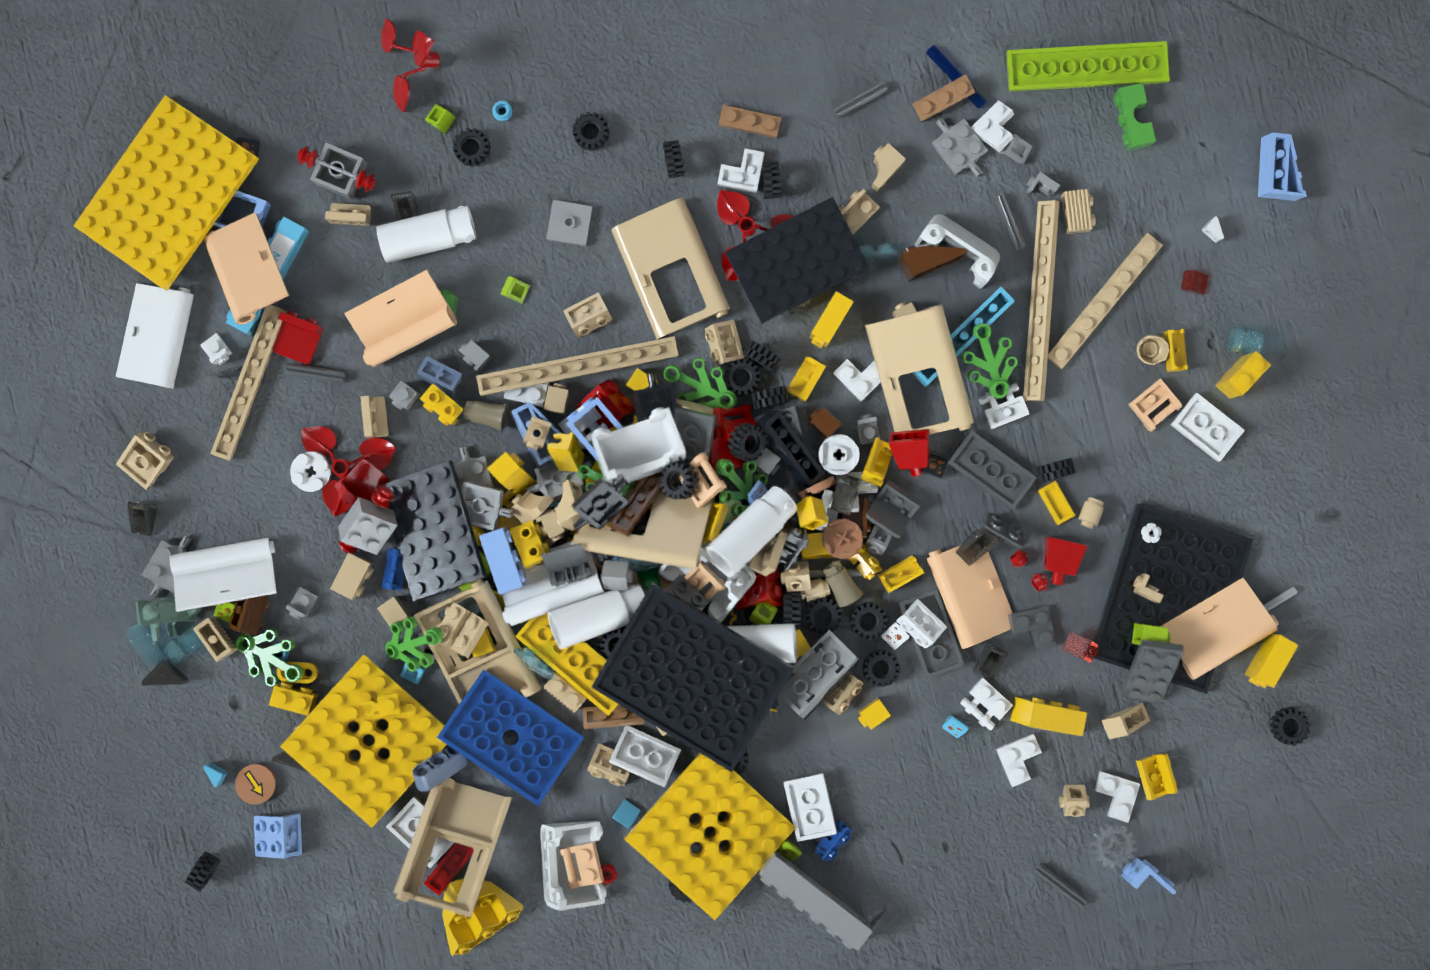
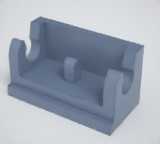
[417,356,462,397]

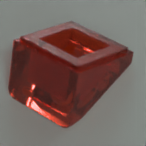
[1181,270,1209,295]

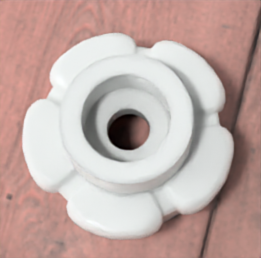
[1141,523,1161,543]

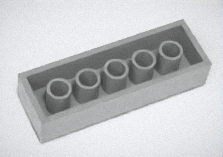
[759,851,873,951]

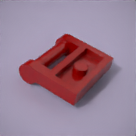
[713,404,756,442]

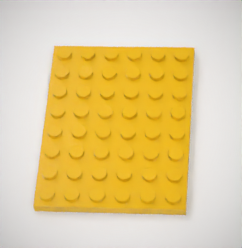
[74,95,259,291]

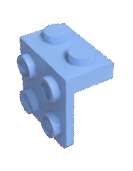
[1121,858,1176,895]

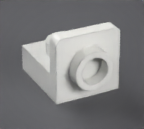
[200,333,232,365]

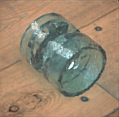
[1227,326,1264,355]

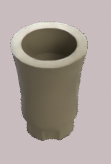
[463,400,509,432]
[823,560,863,607]

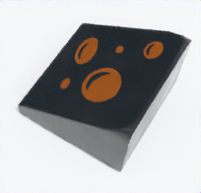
[236,137,260,157]
[922,453,948,479]

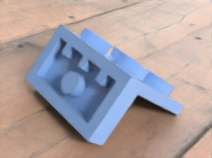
[254,814,302,859]

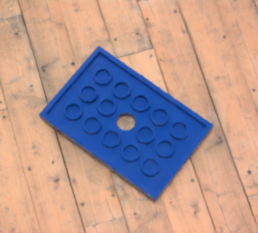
[436,669,584,806]

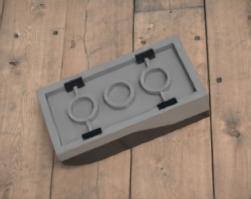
[779,630,859,720]

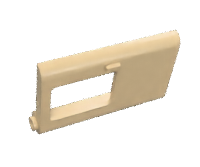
[611,198,730,340]
[865,305,974,434]
[573,485,715,570]
[414,579,541,704]
[393,778,512,917]

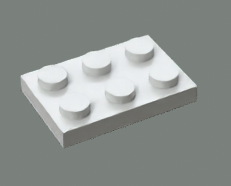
[1171,393,1244,462]
[609,726,681,787]
[783,773,837,842]
[386,796,454,868]

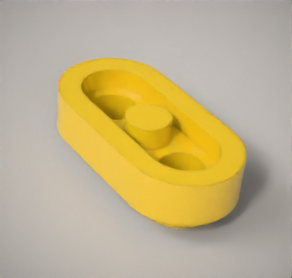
[277,662,319,683]

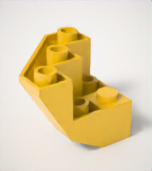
[442,879,524,956]

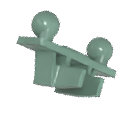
[136,598,202,642]

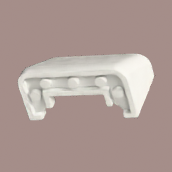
[914,215,1000,289]
[591,407,686,485]
[658,543,756,623]
[540,821,607,911]

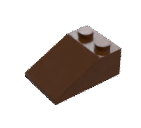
[898,245,968,282]

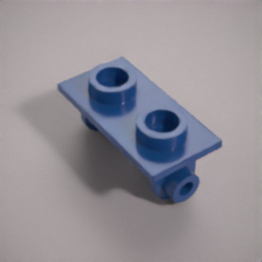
[382,548,405,591]
[815,820,853,862]

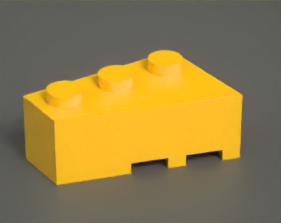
[487,452,537,496]
[1010,697,1087,737]

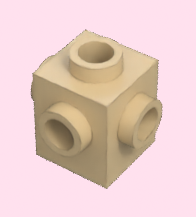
[781,561,811,592]
[1059,785,1090,817]

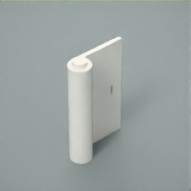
[116,283,194,389]
[169,538,276,611]
[502,541,604,626]

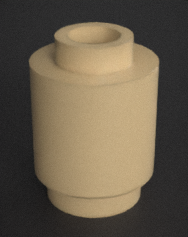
[1078,497,1104,529]
[800,578,830,602]

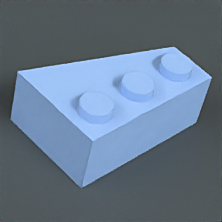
[1258,132,1307,201]
[511,402,561,467]
[479,526,526,594]

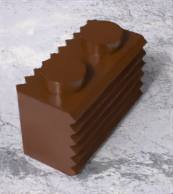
[808,407,842,439]
[228,595,269,635]

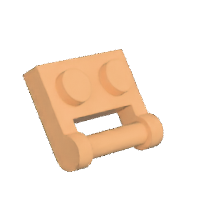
[1128,379,1183,432]
[677,453,726,508]
[684,560,727,601]
[559,841,604,889]

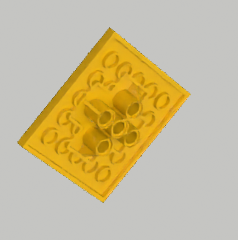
[280,654,447,828]
[624,753,796,920]

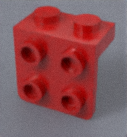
[272,310,324,365]
[575,378,635,429]
[335,458,389,505]
[735,568,782,610]

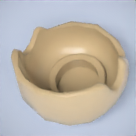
[1136,334,1170,365]

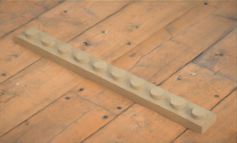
[1023,200,1060,401]
[476,336,679,396]

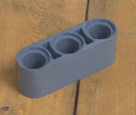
[412,746,468,792]

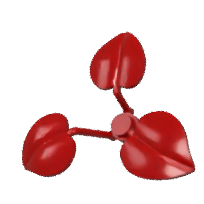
[381,18,440,112]
[717,190,794,281]
[301,426,396,516]

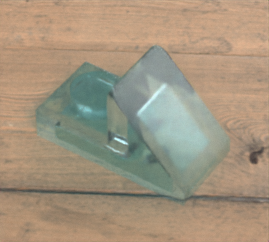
[163,625,204,666]

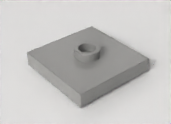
[546,200,593,247]

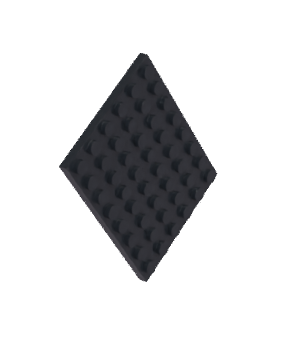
[1089,503,1253,694]
[591,583,795,772]

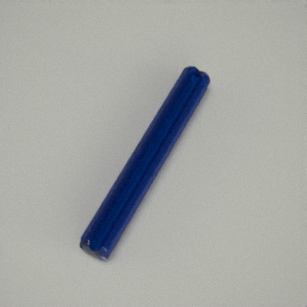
[926,45,987,109]

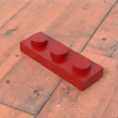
[423,843,474,896]

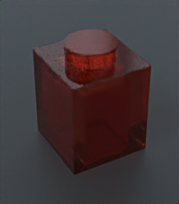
[1062,632,1099,663]

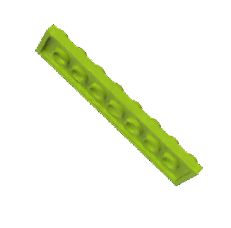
[1006,41,1170,92]

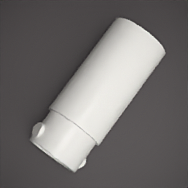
[376,206,477,263]
[706,486,797,576]
[548,583,645,649]
[727,624,797,663]

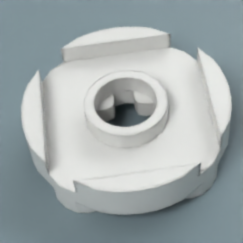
[818,434,860,475]
[290,451,332,492]

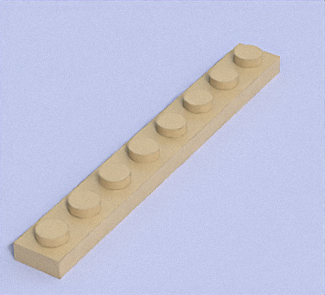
[1048,233,1163,369]
[210,305,287,461]

